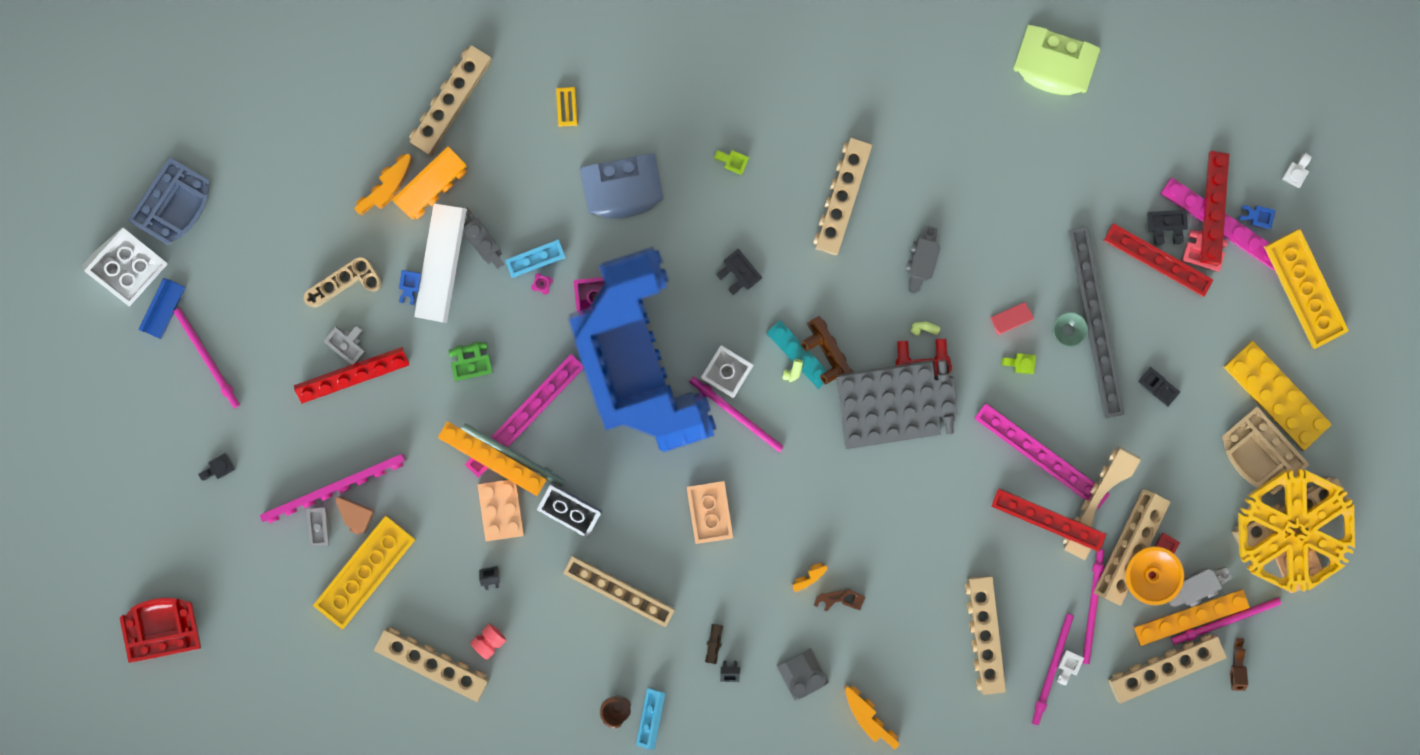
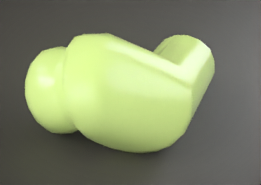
[910,321,940,336]

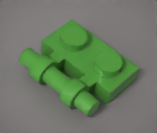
[448,341,493,381]

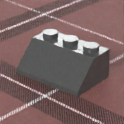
[537,483,602,538]

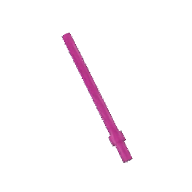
[174,308,240,409]
[689,376,784,452]
[1082,549,1105,664]
[1171,598,1281,645]
[1032,613,1074,726]

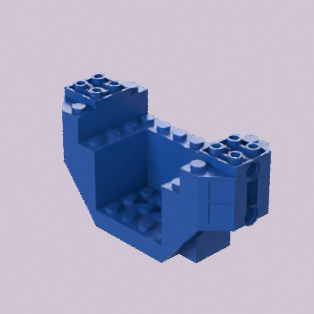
[569,246,717,452]

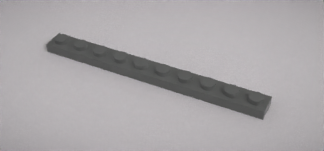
[1068,226,1125,418]

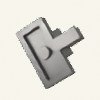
[323,326,366,365]

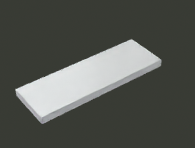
[414,204,467,323]

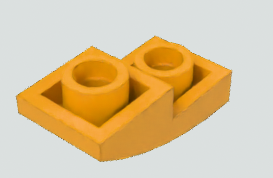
[792,562,827,592]

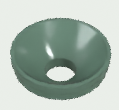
[1052,312,1088,347]

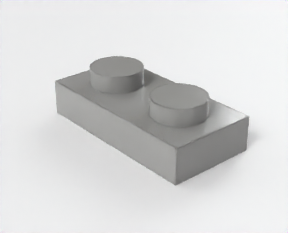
[306,507,330,547]

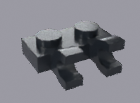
[1147,210,1188,246]
[716,248,762,295]

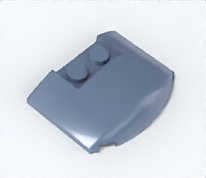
[580,154,664,219]
[127,157,210,245]

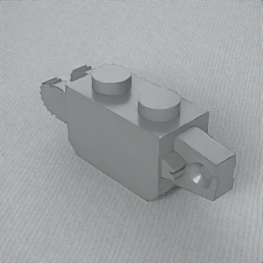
[1167,567,1232,607]

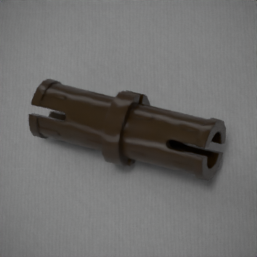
[705,624,724,664]

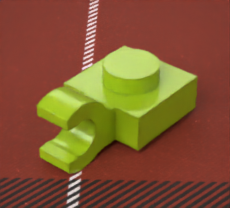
[714,150,749,176]
[1001,353,1036,374]

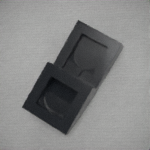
[1138,367,1180,407]

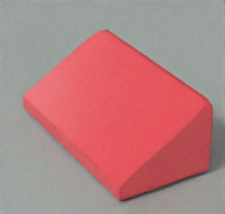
[990,302,1034,335]

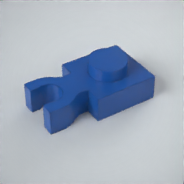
[1238,205,1276,229]
[399,270,422,305]

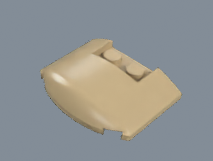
[1222,407,1310,495]

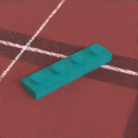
[766,320,828,389]

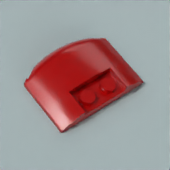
[120,598,201,663]

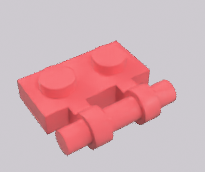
[1181,230,1228,272]

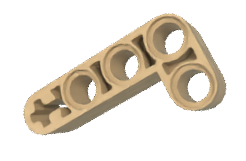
[304,257,382,307]

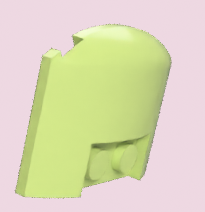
[1013,25,1100,95]

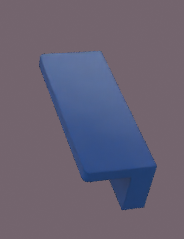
[138,278,186,339]

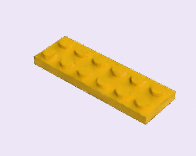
[1264,229,1349,349]
[1224,341,1332,451]
[313,515,416,630]

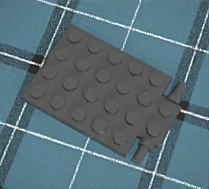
[836,359,958,449]

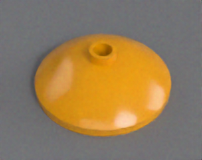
[1125,547,1184,605]

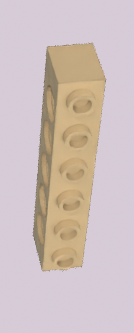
[409,45,493,156]
[813,138,872,256]
[1231,476,1348,547]
[1093,489,1170,606]
[563,555,675,627]
[965,575,1006,695]
[374,627,490,702]
[1108,634,1227,704]

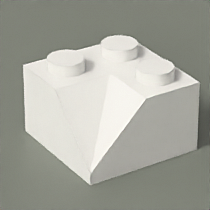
[701,345,754,398]

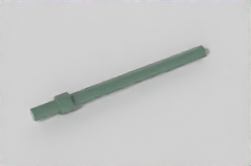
[461,423,565,486]

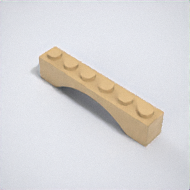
[1062,446,1141,560]

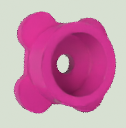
[531,273,553,295]

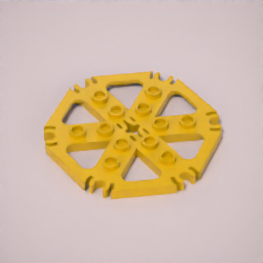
[1238,469,1355,592]

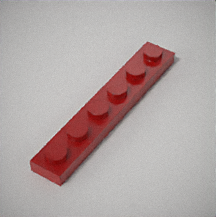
[1200,151,1230,265]
[1103,223,1214,297]
[294,347,410,404]
[991,488,1107,552]

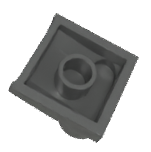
[777,648,829,700]

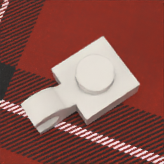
[1282,153,1312,188]
[1056,650,1084,686]

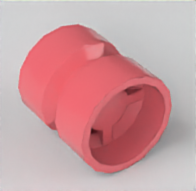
[470,623,507,660]

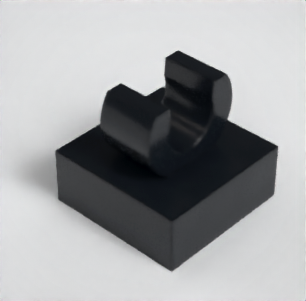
[479,566,500,590]
[720,660,740,682]

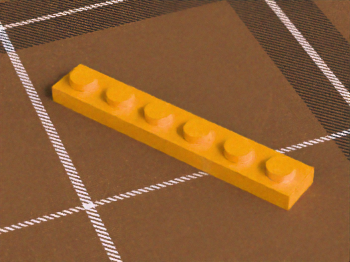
[437,421,547,496]
[1133,589,1250,646]

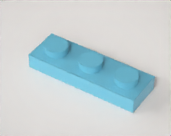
[505,239,566,278]
[636,688,666,750]

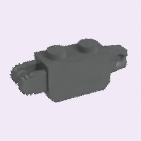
[463,207,504,269]
[905,226,940,293]

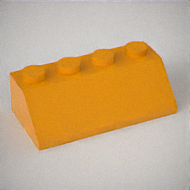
[392,147,468,220]

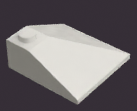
[82,227,168,307]

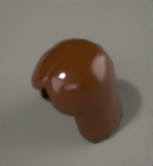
[600,695,631,728]

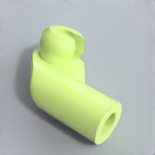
[782,359,803,382]

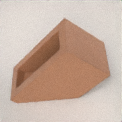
[335,496,375,535]

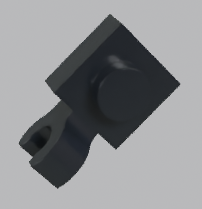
[198,453,235,481]

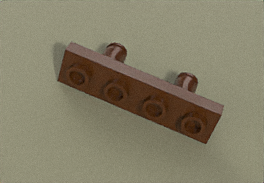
[801,315,854,385]

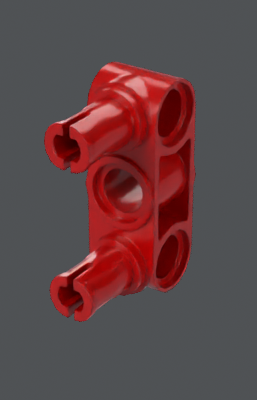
[895,338,952,377]

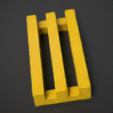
[556,87,578,127]

